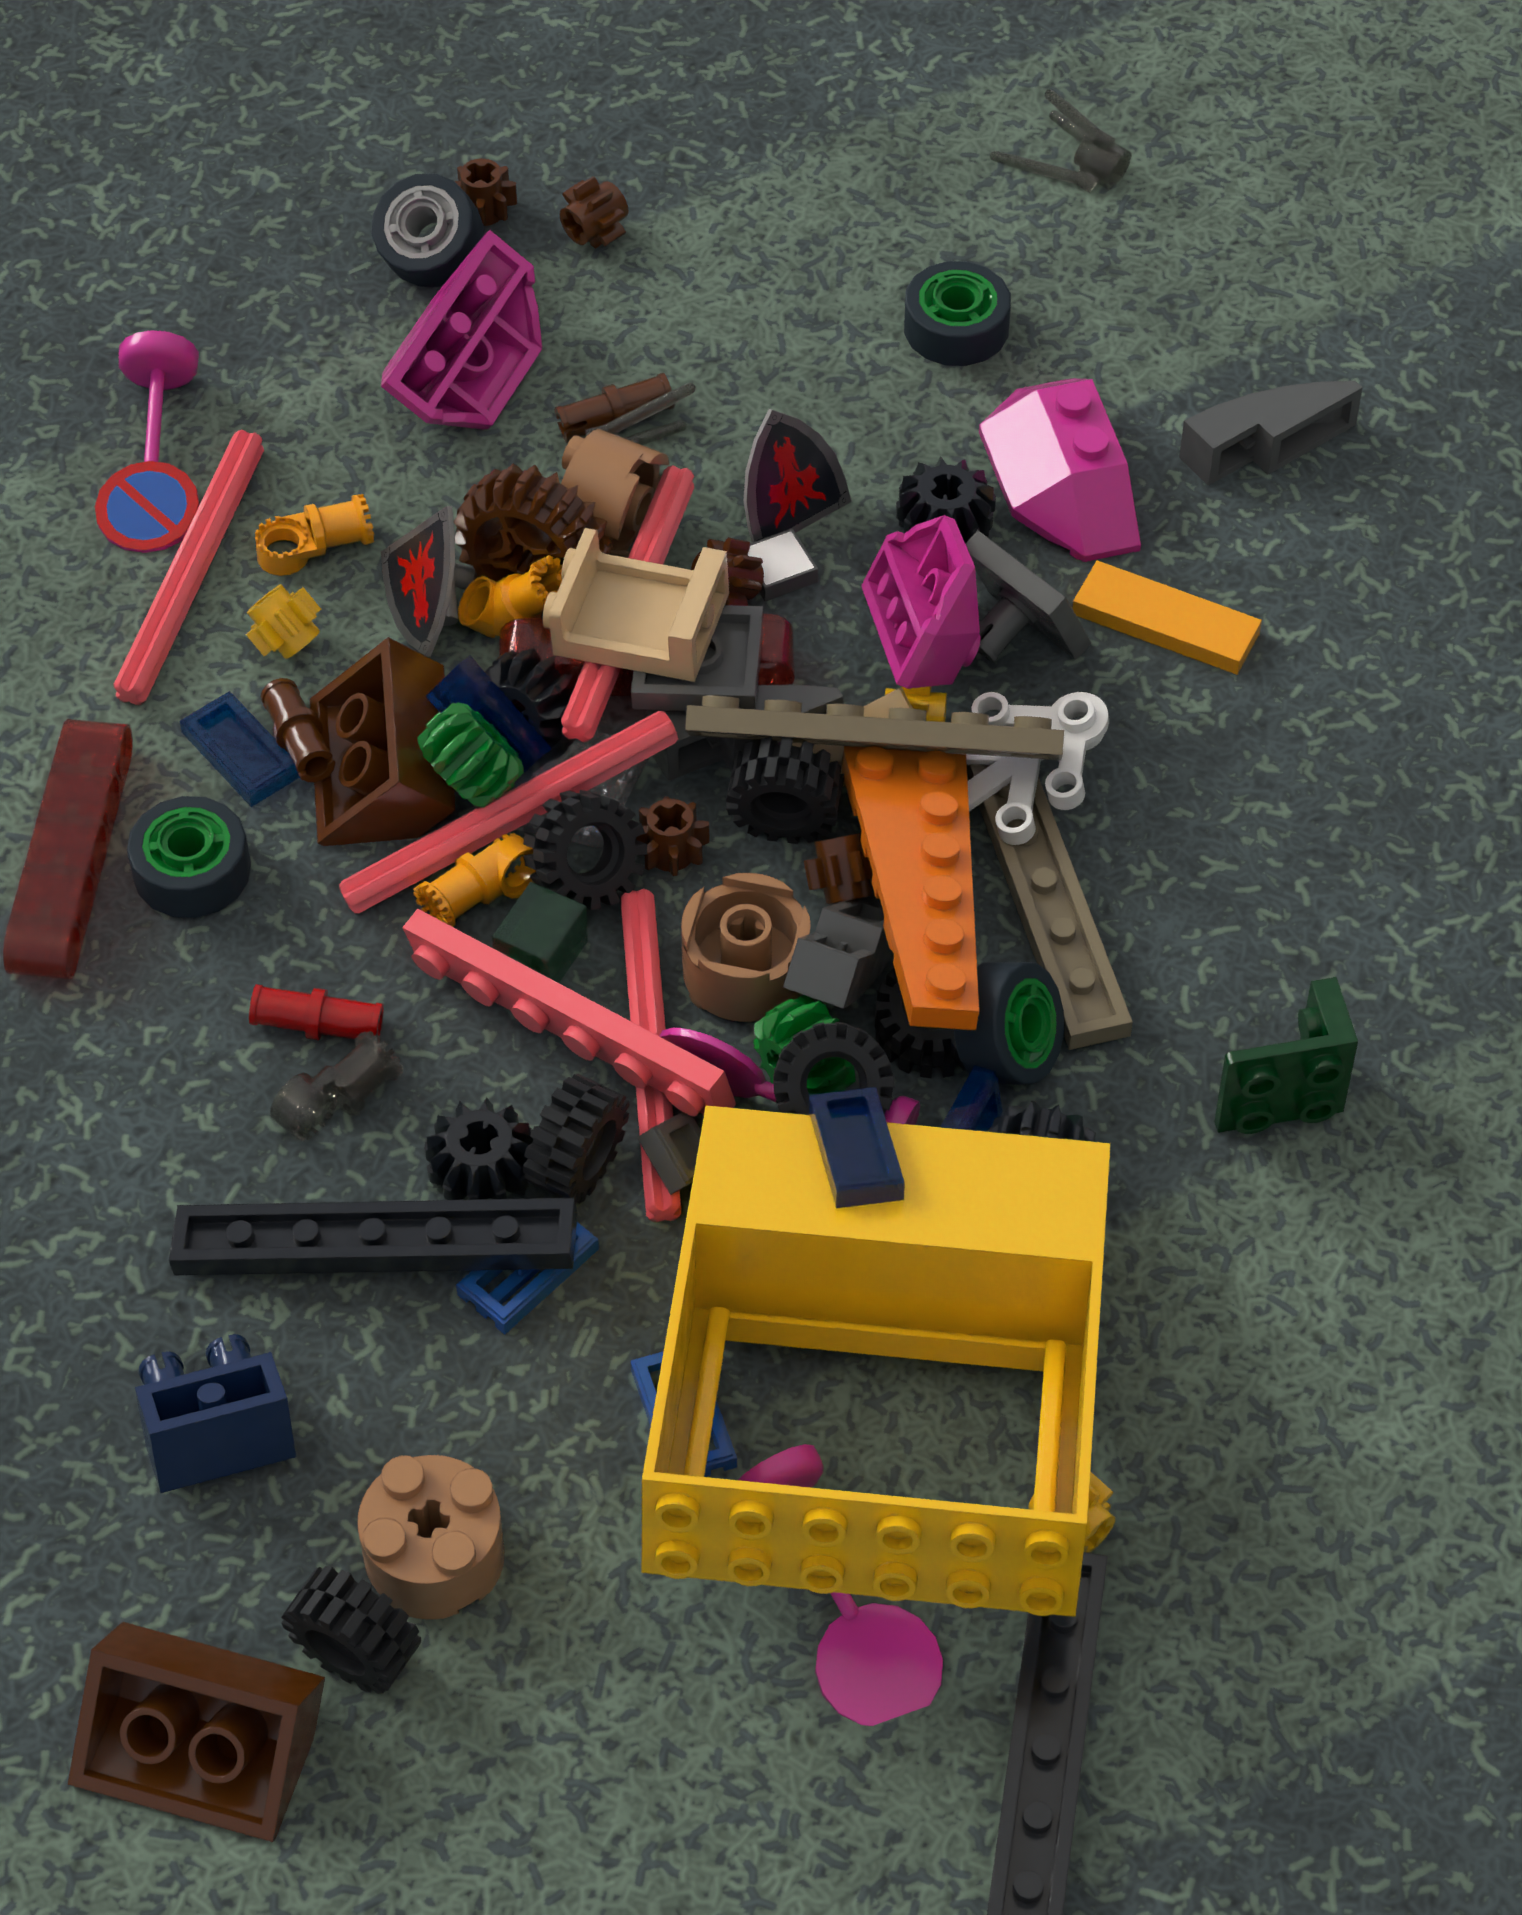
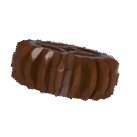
[454,463,613,582]

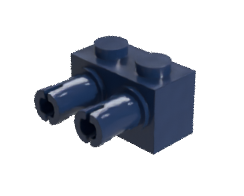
[135,1334,296,1493]

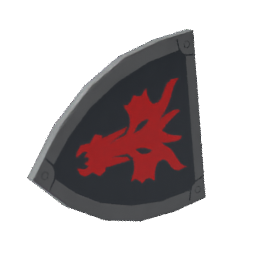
[743,409,852,543]
[381,506,475,657]

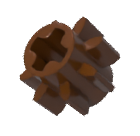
[455,158,517,226]
[560,176,629,249]
[691,537,764,606]
[636,796,710,876]
[804,833,873,904]

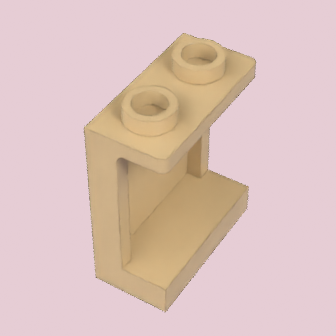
[543,528,729,682]

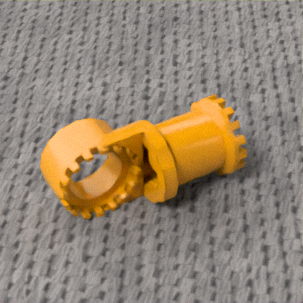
[255,494,374,576]
[458,555,563,638]
[413,833,537,927]

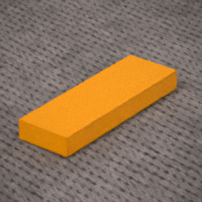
[1072,560,1262,675]

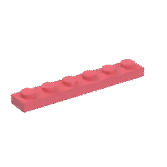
[402,909,736,1117]

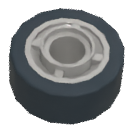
[371,173,484,287]

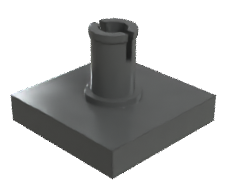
[966,530,1091,663]
[631,605,764,711]

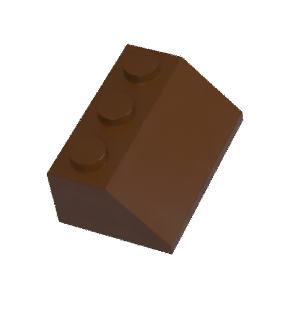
[310,637,455,846]
[68,1622,325,1842]

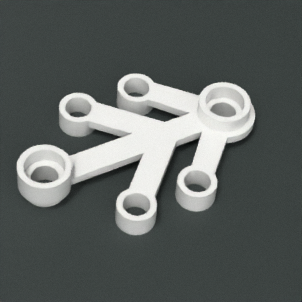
[924,692,1109,845]

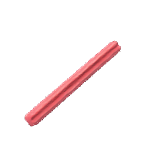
[114,430,264,705]
[561,465,694,743]
[339,711,678,914]
[620,889,682,1222]

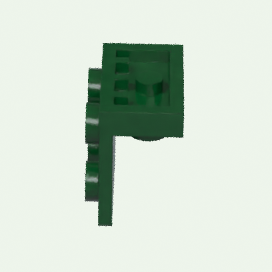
[1214,977,1358,1134]

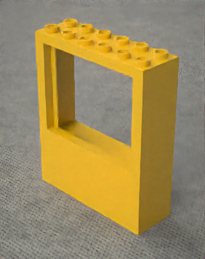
[641,1106,1111,1617]

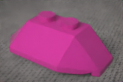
[381,230,542,430]
[979,378,1141,562]
[861,515,981,689]

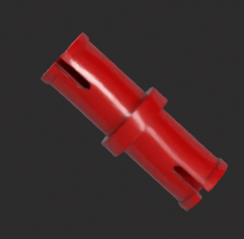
[249,984,384,1044]

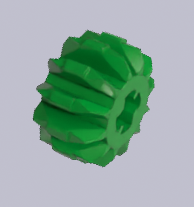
[417,702,524,808]
[753,995,856,1104]

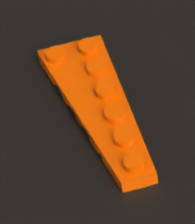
[842,746,979,1030]

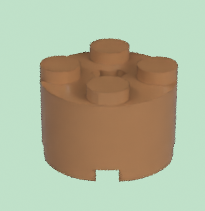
[561,429,670,558]
[681,873,810,1022]
[358,1455,505,1619]

